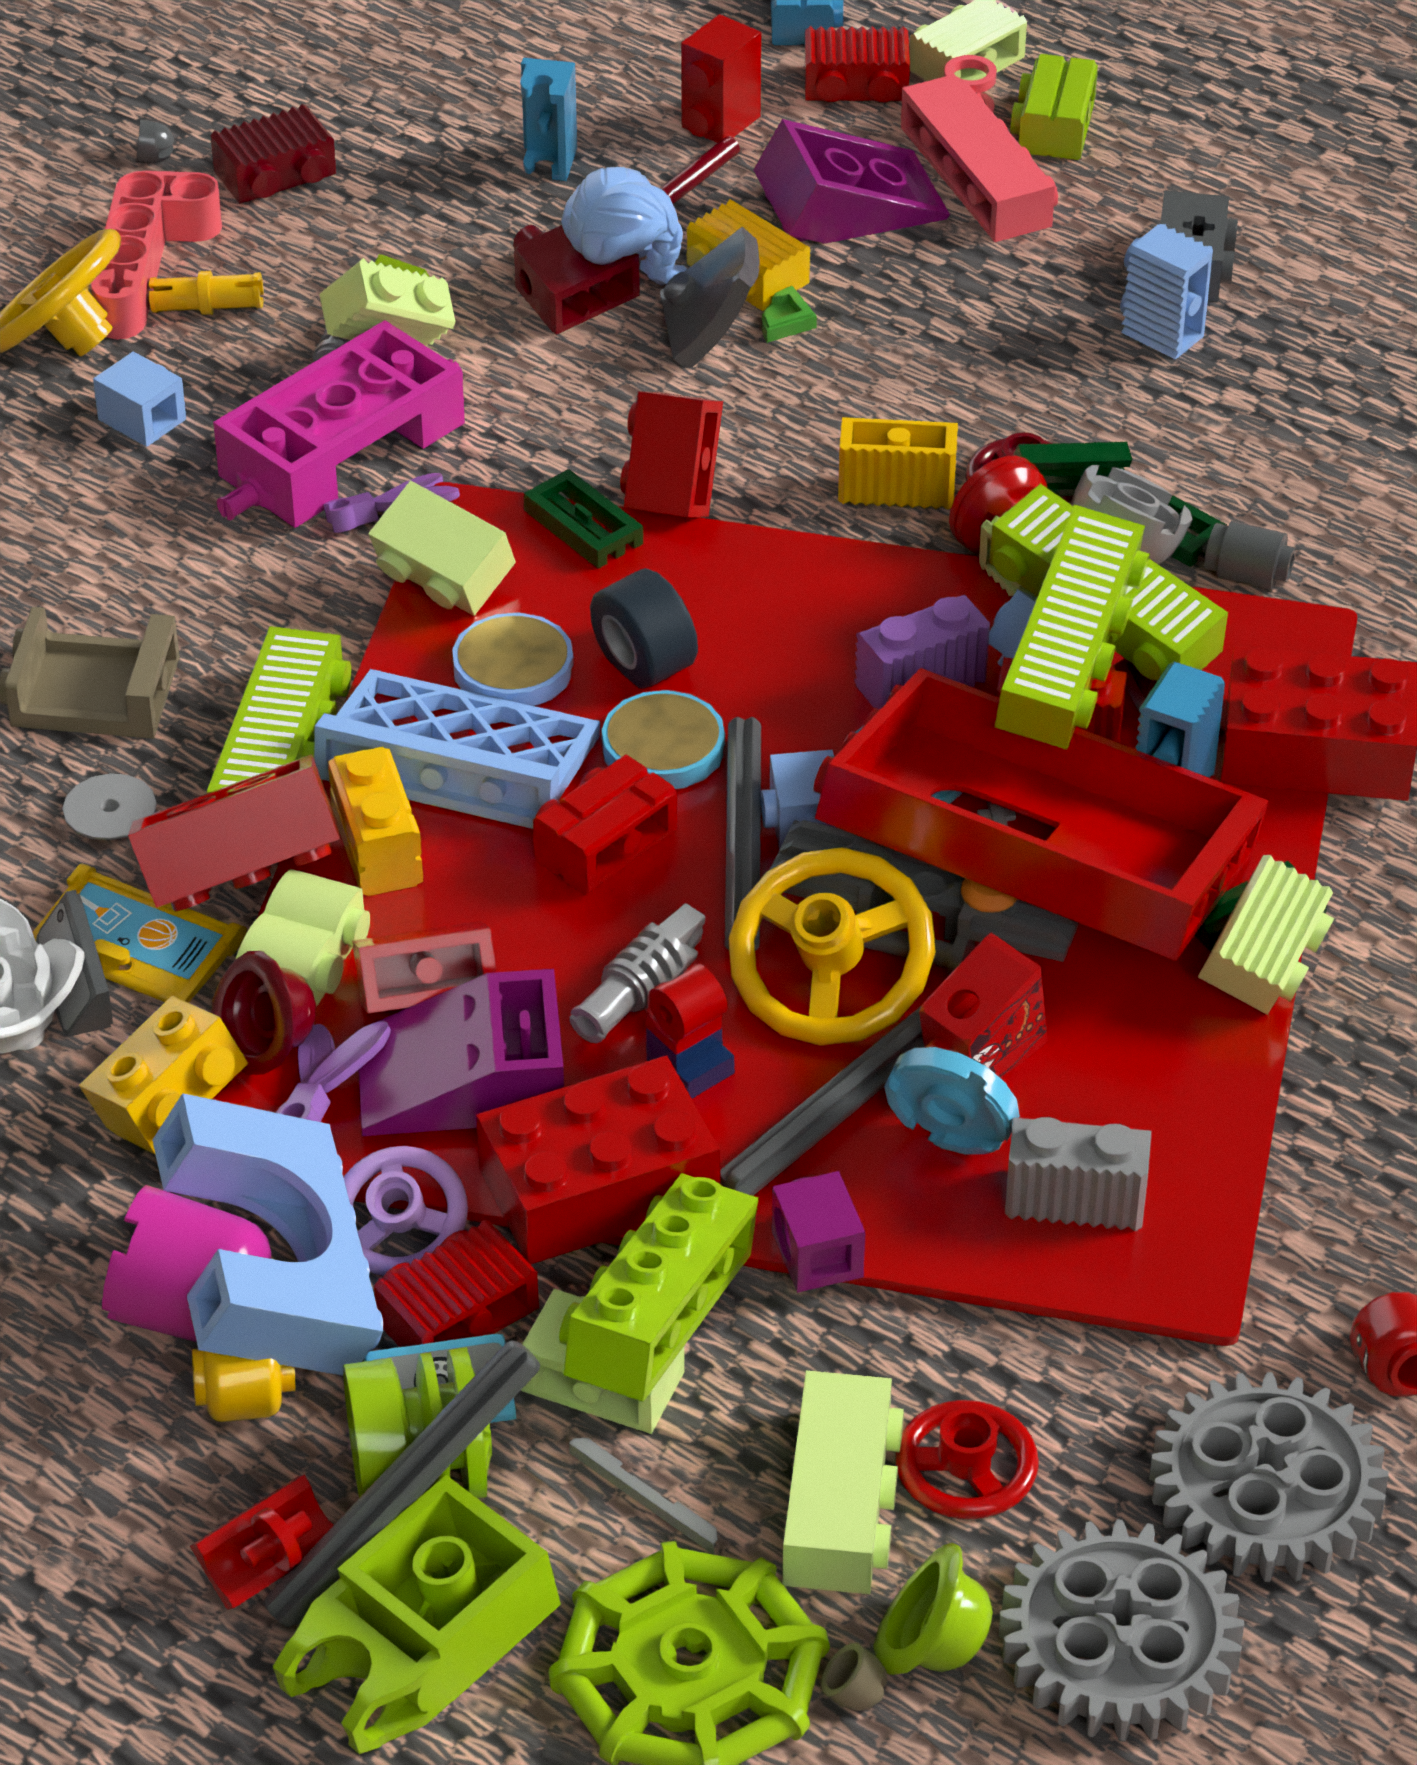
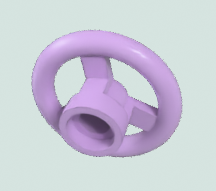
[343,1146,468,1276]

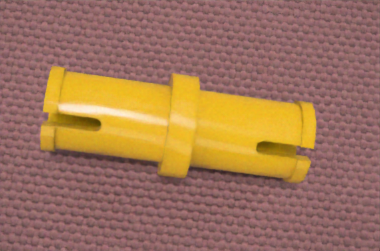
[149,270,264,315]

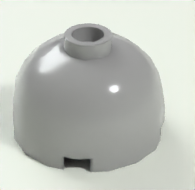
[1071,465,1193,565]

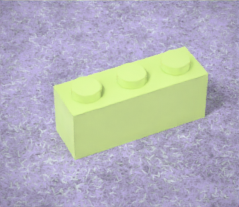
[782,1370,904,1594]

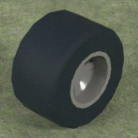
[590,568,698,689]

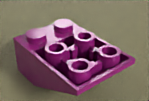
[357,969,564,1136]

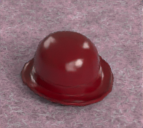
[211,951,316,1075]

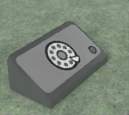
[36,890,113,1036]

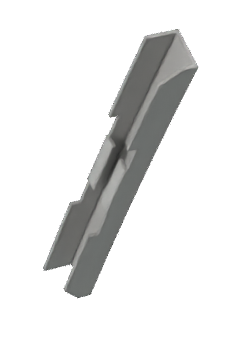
[569,1438,718,1554]

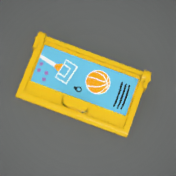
[32,863,247,1003]

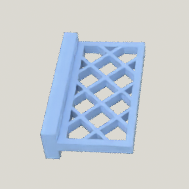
[315,669,600,829]

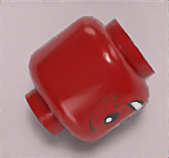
[1349,1292,1417,1397]

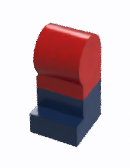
[646,963,735,1098]

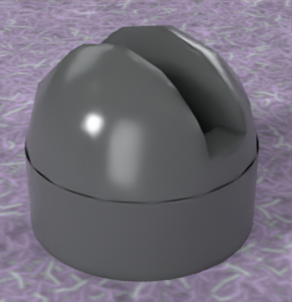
[136,119,175,163]

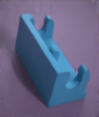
[520,58,577,181]

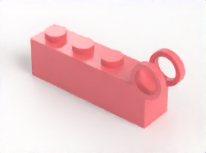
[901,55,1058,242]

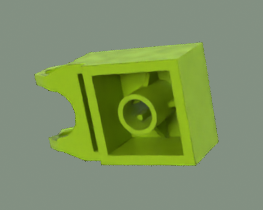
[273,1475,561,1754]

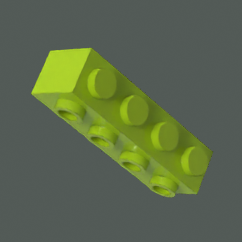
[559,1173,758,1402]

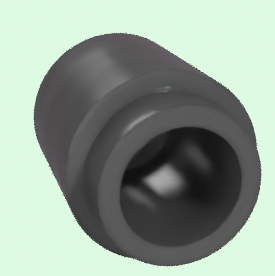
[1204,521,1296,591]

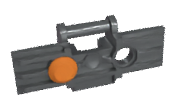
[770,820,1080,976]

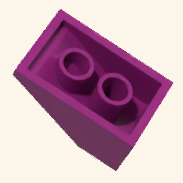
[753,119,950,244]

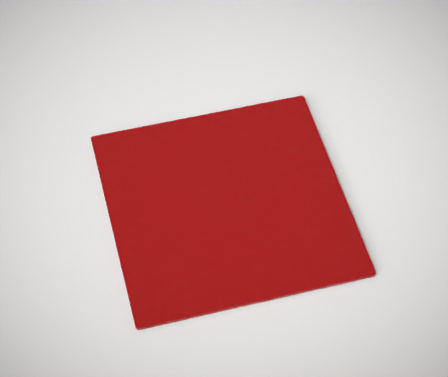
[212,482,1358,1346]

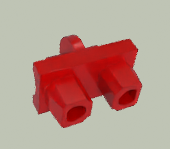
[190,1474,333,1610]

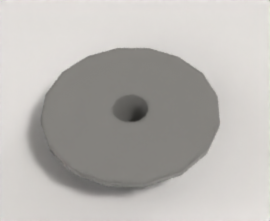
[62,773,157,840]

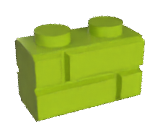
[1010,54,1098,160]

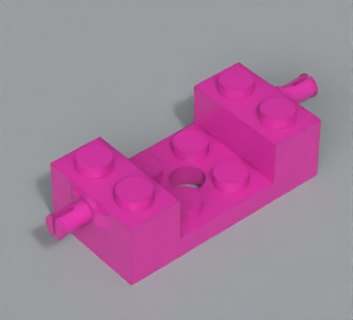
[213,320,465,528]

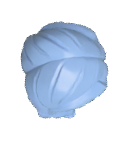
[561,167,687,286]

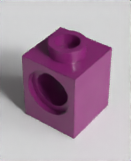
[772,1171,865,1293]

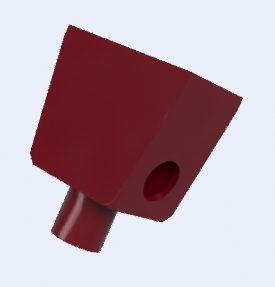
[513,225,640,335]

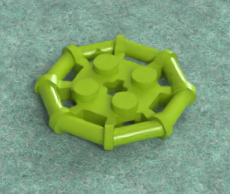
[548,1541,830,1765]

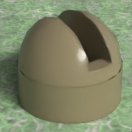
[821,1643,887,1711]

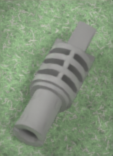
[570,904,705,1043]

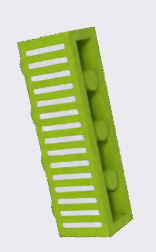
[990,484,1228,681]
[995,504,1150,750]
[207,626,351,793]

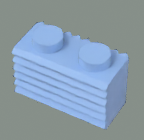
[1120,224,1213,360]

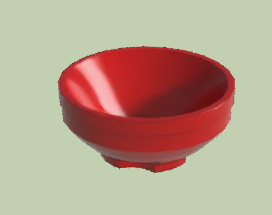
[949,456,1047,554]

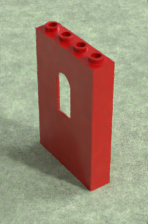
[813,668,1269,961]

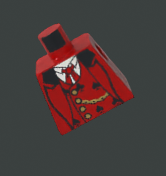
[919,932,1048,1078]

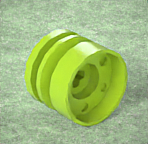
[343,1347,492,1499]

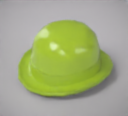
[873,1542,993,1675]

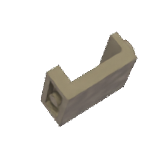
[0,607,180,739]

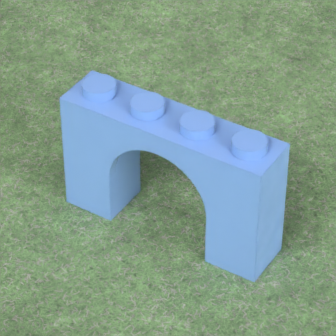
[152,1093,383,1376]

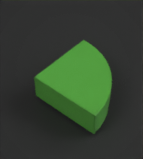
[762,286,817,343]

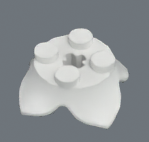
[0,899,85,1054]

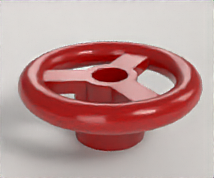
[895,1400,1039,1520]

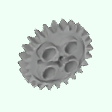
[1149,1372,1389,1582]
[999,1519,1244,1742]

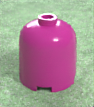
[102,1185,272,1342]

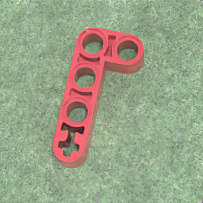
[91,171,222,339]

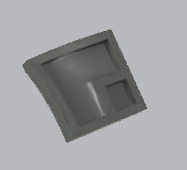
[660,227,760,368]

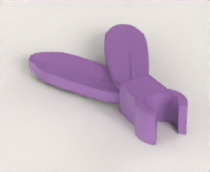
[323,473,460,533]
[276,1021,391,1122]

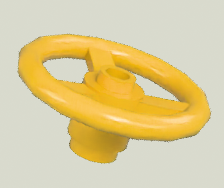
[0,229,121,356]
[728,847,936,1046]

